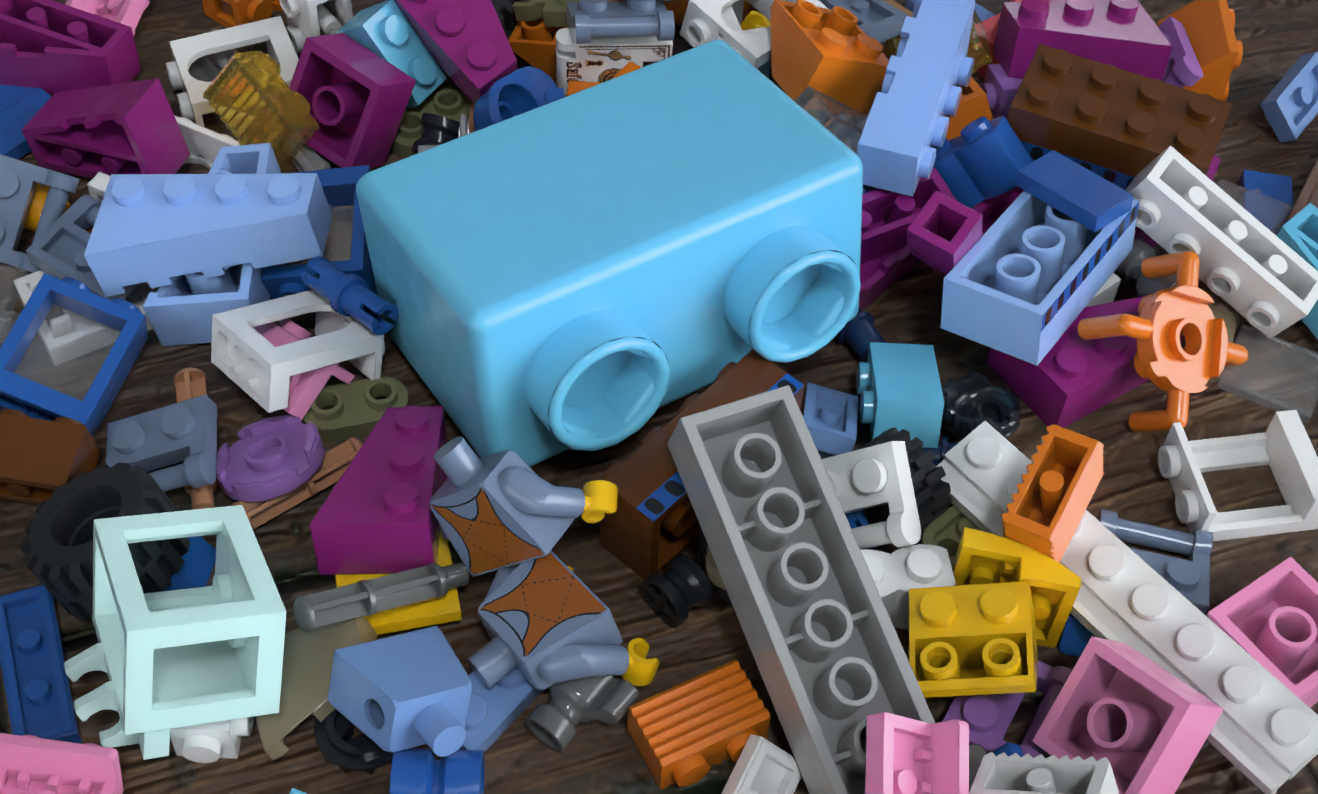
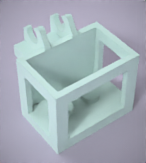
[64,505,286,760]

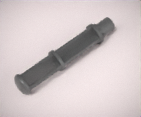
[293,562,469,632]

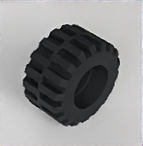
[21,463,190,621]

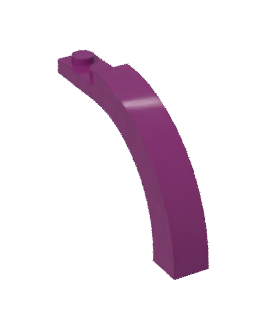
[907,160,1035,275]

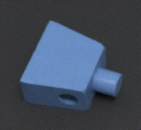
[328,626,472,757]

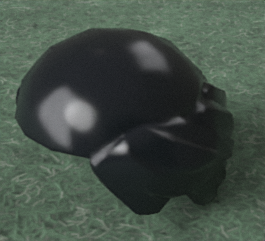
[941,371,1021,441]

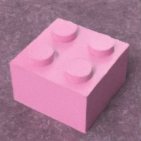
[1206,557,1318,708]
[1032,636,1224,794]

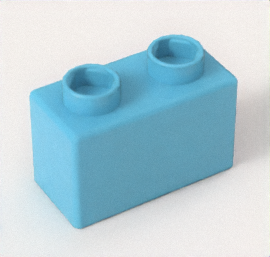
[356,39,863,467]

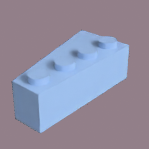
[857,0,975,197]
[143,143,281,346]
[84,173,332,297]

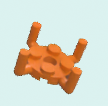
[1078,251,1249,433]

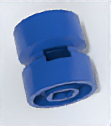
[389,749,485,794]

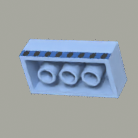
[941,190,1140,365]

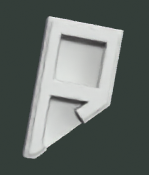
[721,734,802,794]

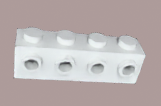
[1125,145,1318,339]

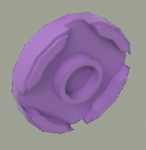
[216,415,326,502]

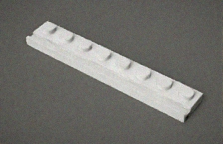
[936,421,1318,794]

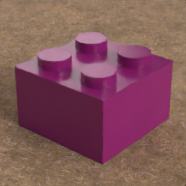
[277,33,416,168]

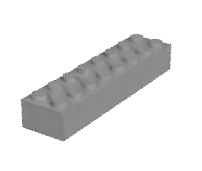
[667,385,935,794]

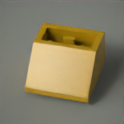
[909,581,1038,698]

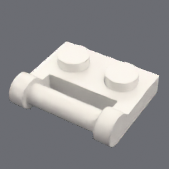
[821,441,921,550]

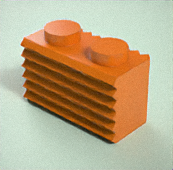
[1001,424,1104,563]
[627,659,771,789]

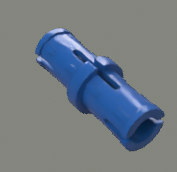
[301,256,399,335]

